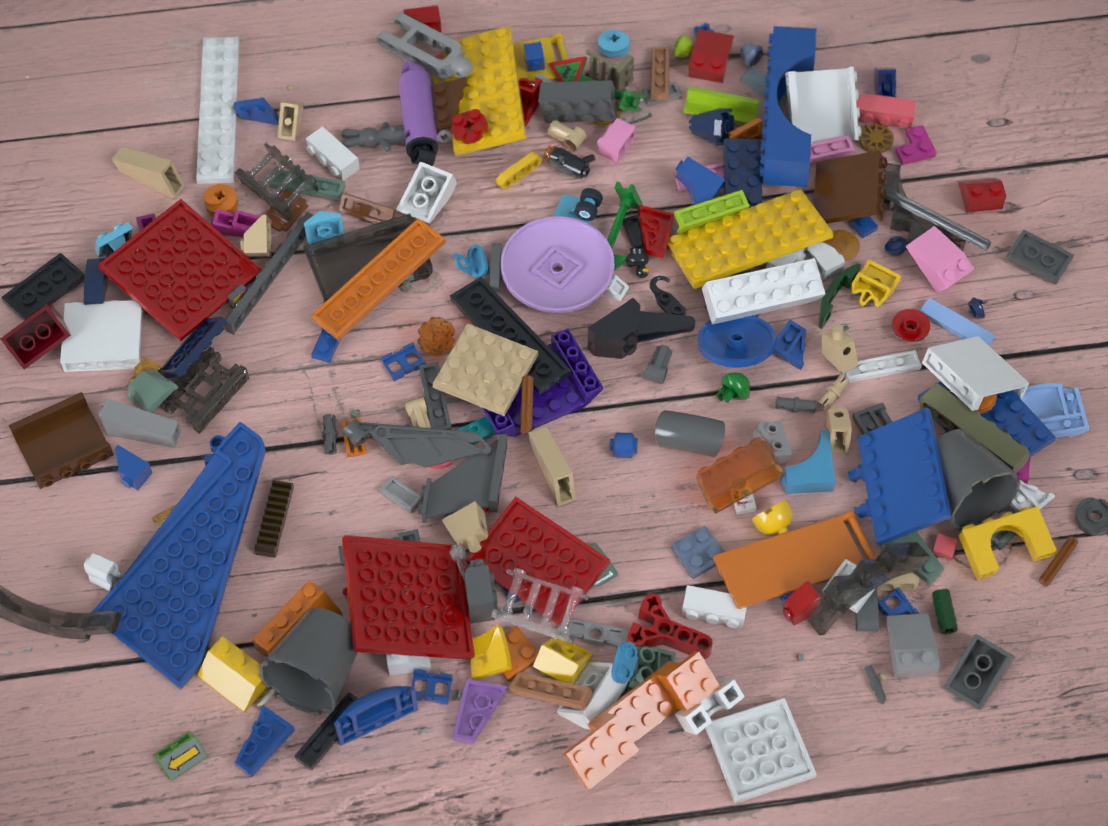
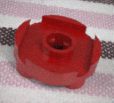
[451,109,488,144]

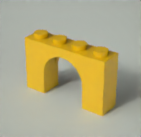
[958,506,1057,581]

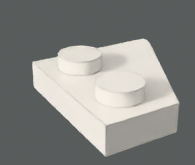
[1009,480,1055,513]

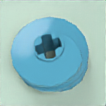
[598,30,630,57]

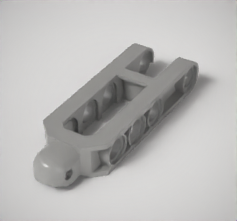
[376,13,474,79]

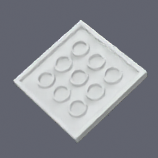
[705,698,817,803]

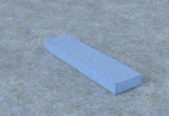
[919,297,996,346]

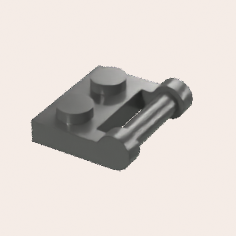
[852,403,892,435]

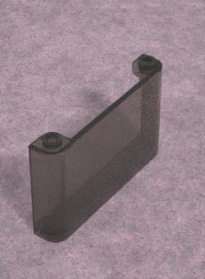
[303,213,433,303]

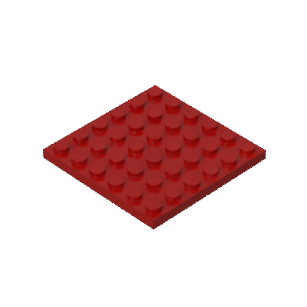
[98,199,262,342]
[342,535,475,660]

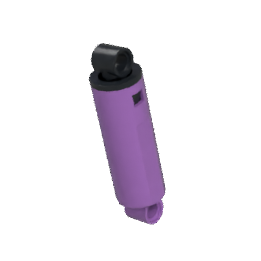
[399,61,439,166]

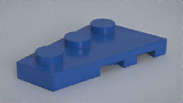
[235,705,295,778]

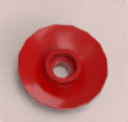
[892,309,930,342]

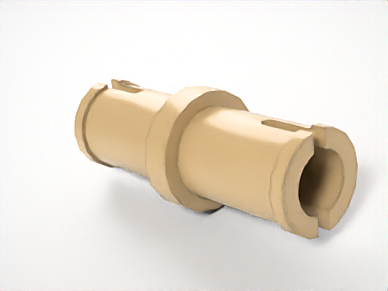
[817,374,850,411]

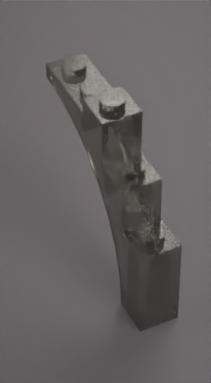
[884,163,966,251]
[807,542,930,636]

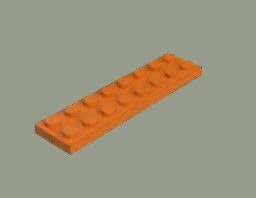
[310,218,446,341]

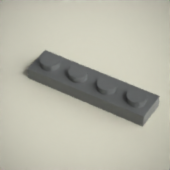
[419,362,452,430]

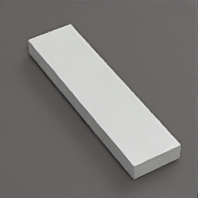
[843,350,921,383]

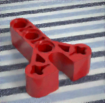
[627,593,713,659]

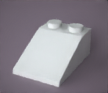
[396,162,457,224]

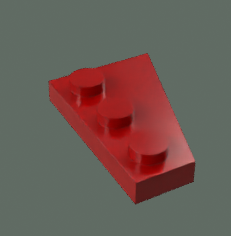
[638,204,674,259]

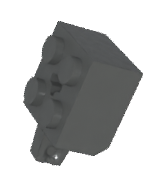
[464,559,498,624]

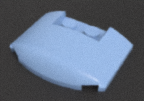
[1021,383,1089,438]

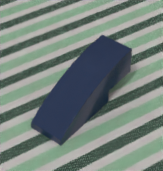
[84,258,108,305]

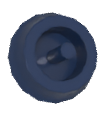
[885,236,907,256]
[968,297,986,319]

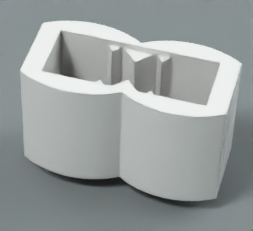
[84,553,122,591]

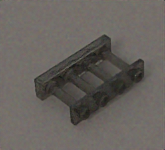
[235,143,319,221]

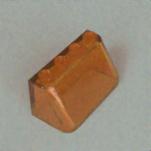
[696,437,786,514]

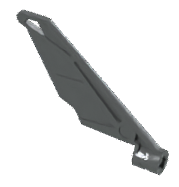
[342,419,492,468]

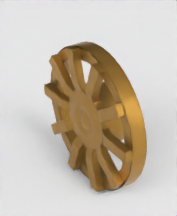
[859,123,894,153]

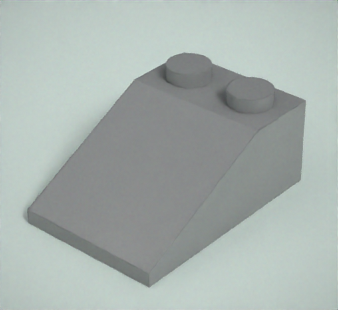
[886,613,940,678]

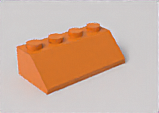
[253,580,342,657]

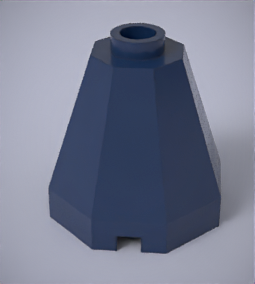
[688,108,735,146]

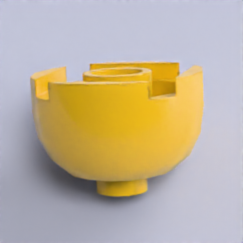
[752,499,793,535]

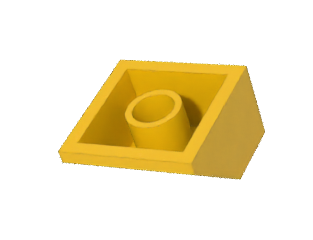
[533,634,593,684]

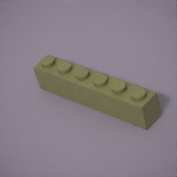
[920,383,1029,473]

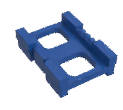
[381,342,426,381]
[878,588,920,616]
[411,669,453,705]

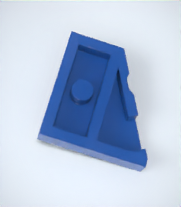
[232,97,279,125]
[773,319,806,370]

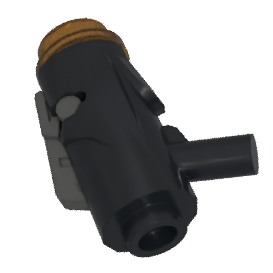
[543,145,595,179]

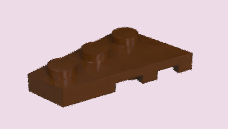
[431,77,467,131]

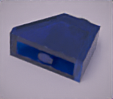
[874,67,896,98]

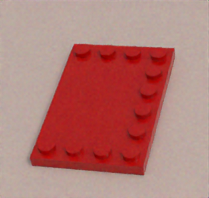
[466,496,611,627]

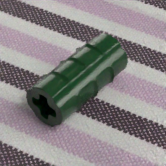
[932,589,958,634]

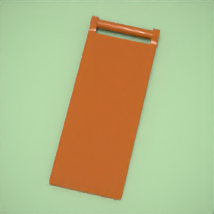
[713,510,880,609]

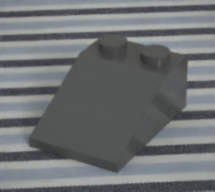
[944,633,1015,710]

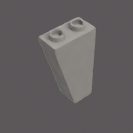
[99,398,181,448]

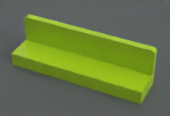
[683,86,760,125]
[674,190,749,235]

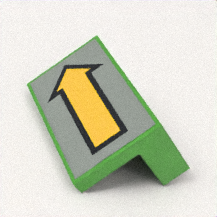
[153,730,208,781]

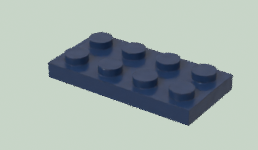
[723,139,763,208]
[158,317,227,378]

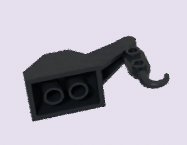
[587,275,696,359]

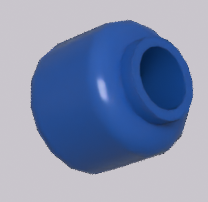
[609,432,638,458]

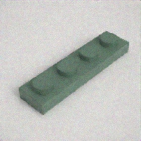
[269,169,345,201]

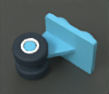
[553,188,603,224]

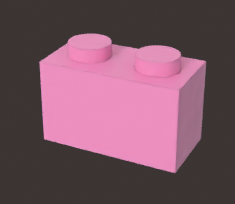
[597,118,636,163]

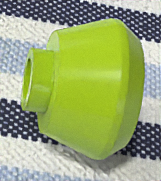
[673,34,694,58]

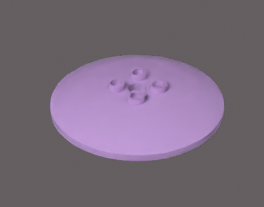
[501,216,614,313]

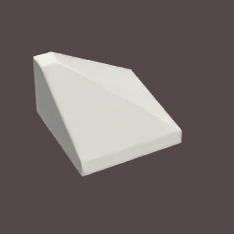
[603,275,629,301]

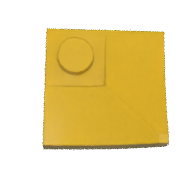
[470,624,512,680]

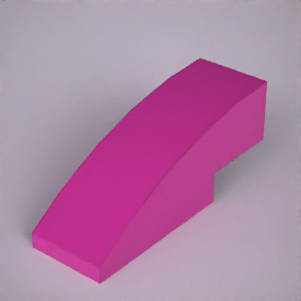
[212,209,272,237]

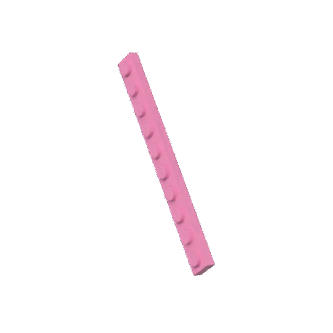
[674,136,855,191]

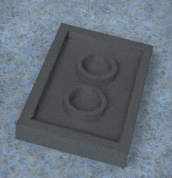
[1005,230,1074,285]

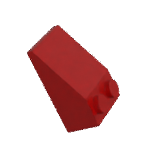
[688,29,734,83]

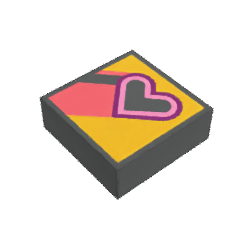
[228,284,247,309]

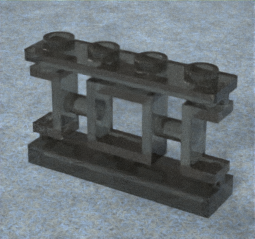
[161,347,249,434]

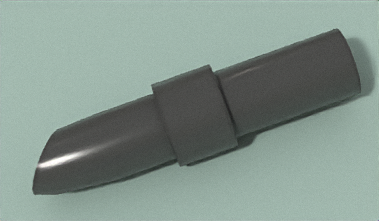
[864,665,886,705]

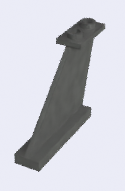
[418,434,508,523]

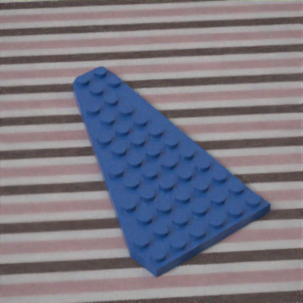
[89,422,266,690]

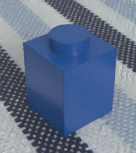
[524,42,545,72]

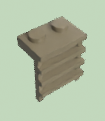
[586,49,634,92]

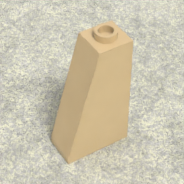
[112,146,185,199]
[528,426,576,506]

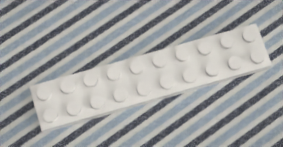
[196,37,240,184]

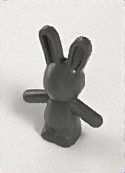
[341,122,405,152]

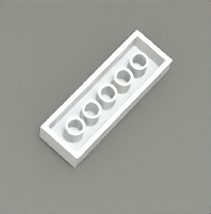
[702,258,825,324]

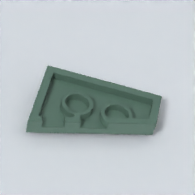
[881,531,944,585]

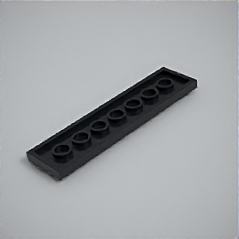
[450,277,571,395]

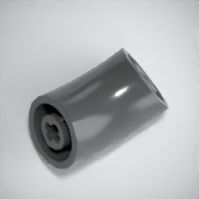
[655,410,725,457]

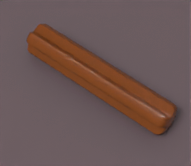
[520,376,533,434]
[1039,536,1078,586]

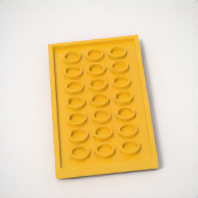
[443,26,526,156]
[667,189,833,289]

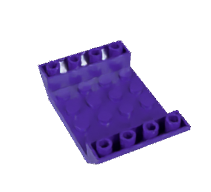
[482,328,603,437]

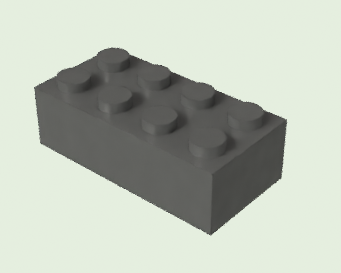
[539,80,618,123]

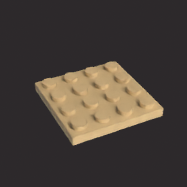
[433,323,538,416]

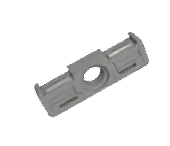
[562,618,628,647]

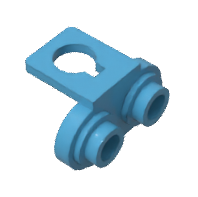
[453,244,489,278]
[611,642,638,684]

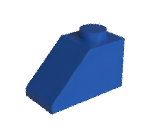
[115,445,152,491]

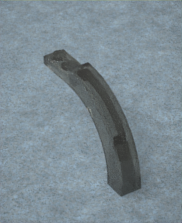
[0,585,122,640]

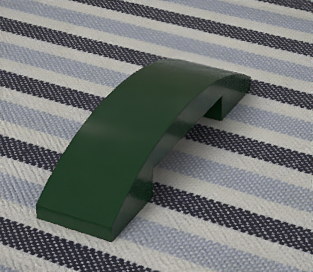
[818,263,861,329]

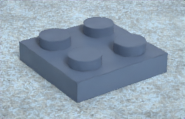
[671,526,724,579]

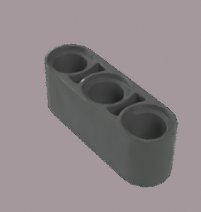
[855,587,879,632]

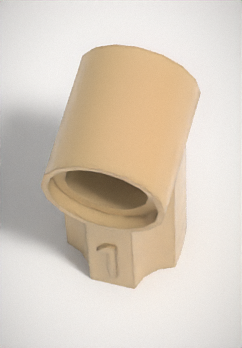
[548,120,587,151]
[404,397,431,428]

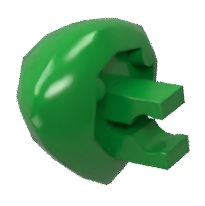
[716,372,750,402]

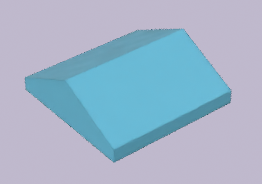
[304,211,345,248]

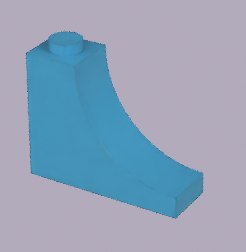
[780,430,835,494]

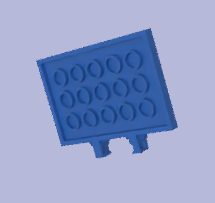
[848,408,952,545]

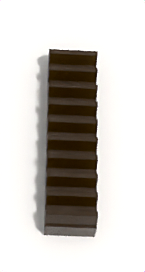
[255,480,294,558]

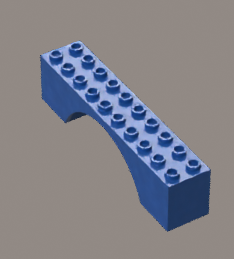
[760,26,817,187]

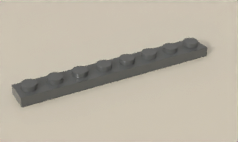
[225,212,313,335]

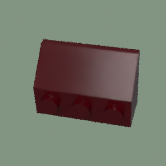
[0,302,71,370]

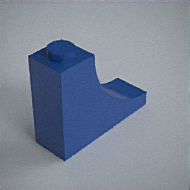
[675,156,725,205]

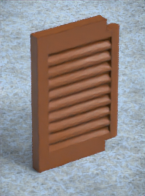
[264,191,308,232]

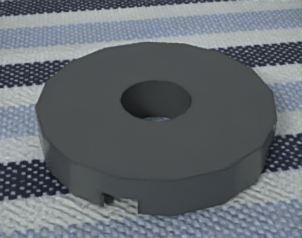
[1074,497,1108,536]

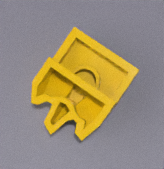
[852,259,902,308]

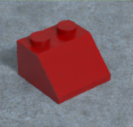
[958,177,1006,213]

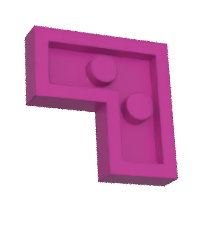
[895,125,937,165]

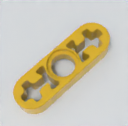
[496,152,542,190]

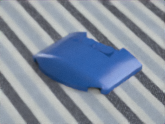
[334,686,418,746]

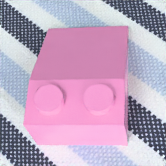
[906,226,975,293]

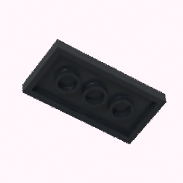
[1,252,85,321]

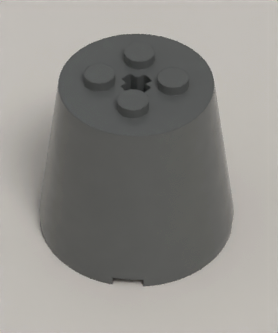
[936,429,1020,531]
[259,608,358,715]

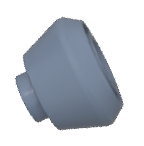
[740,43,763,67]

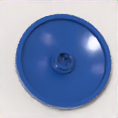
[698,316,776,368]

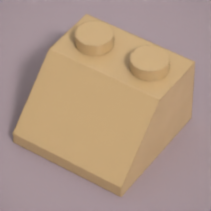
[241,215,272,258]

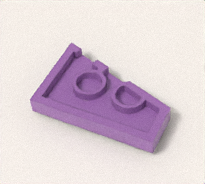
[452,679,508,744]

